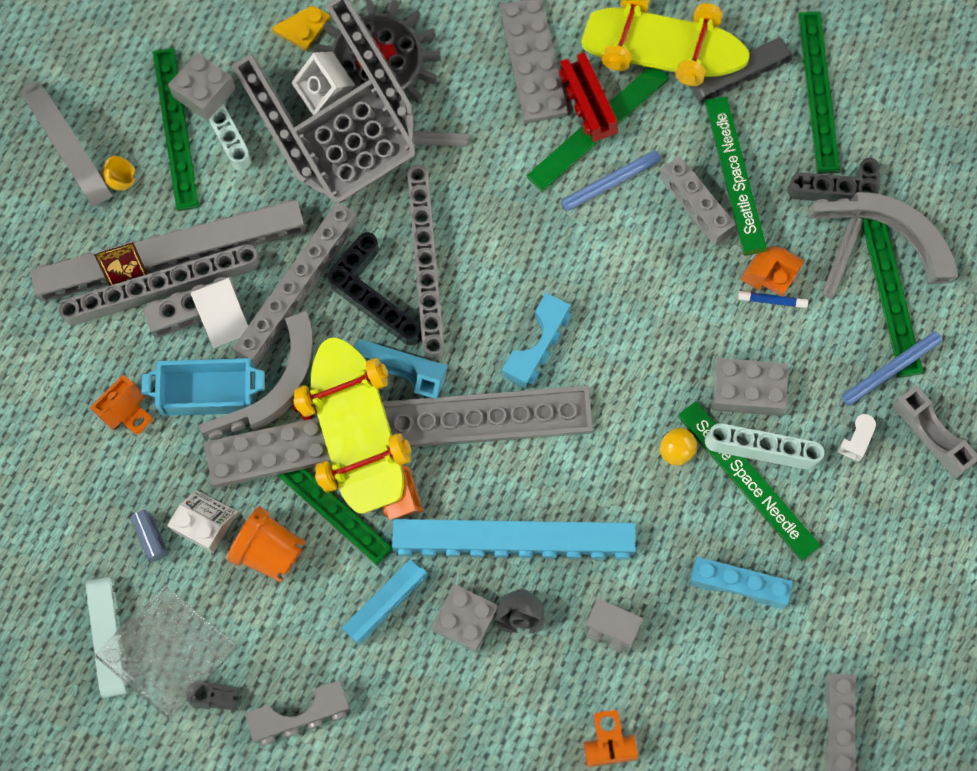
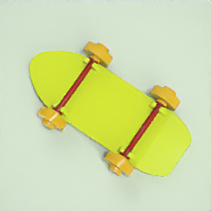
[581,0,749,86]
[293,337,411,514]

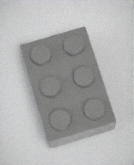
[712,358,788,416]

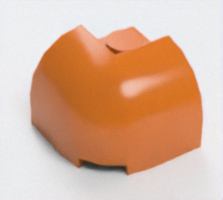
[740,246,805,297]

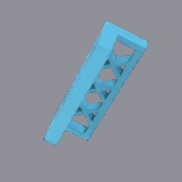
[342,559,428,646]

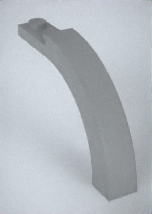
[19,80,112,207]
[807,192,958,284]
[199,311,313,441]

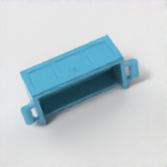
[141,358,265,416]

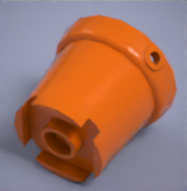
[227,506,306,583]

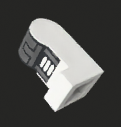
[837,414,876,462]

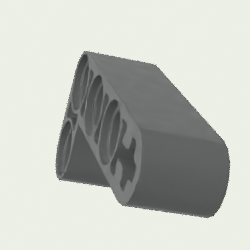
[787,157,880,202]

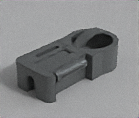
[186,681,239,713]

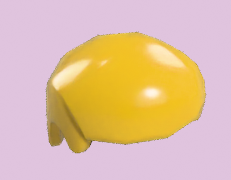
[101,155,135,191]
[660,427,698,466]

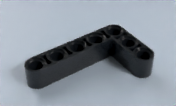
[328,232,421,346]

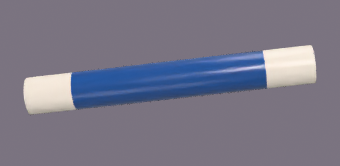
[738,291,808,308]

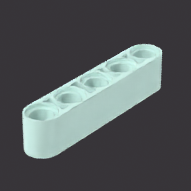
[208,104,251,171]
[705,423,825,470]
[86,576,129,698]

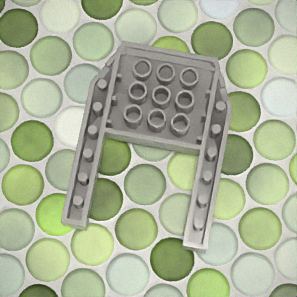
[232,0,415,203]

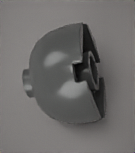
[495,589,544,634]

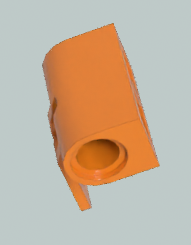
[90,375,153,435]
[583,710,638,768]

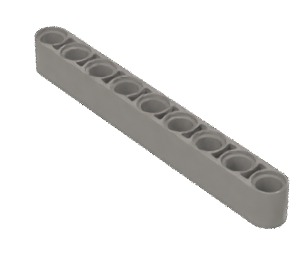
[408,164,444,361]
[58,245,260,325]

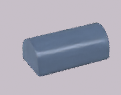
[130,510,169,562]

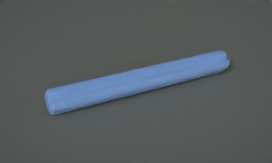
[561,150,661,211]
[842,331,943,406]

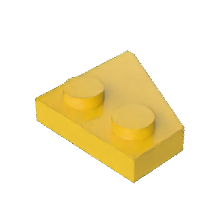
[272,5,331,51]

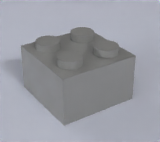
[168,53,236,121]
[432,584,498,654]
[584,598,643,654]

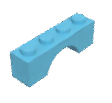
[502,293,572,389]
[354,339,448,399]
[689,557,793,609]

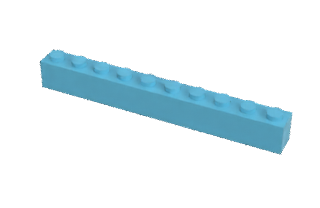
[392,519,635,560]

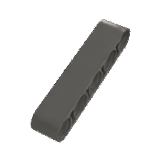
[689,38,793,104]

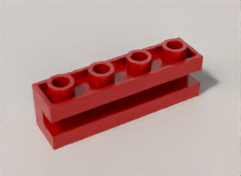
[558,52,618,142]

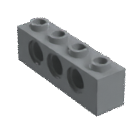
[660,156,736,246]
[142,276,242,339]

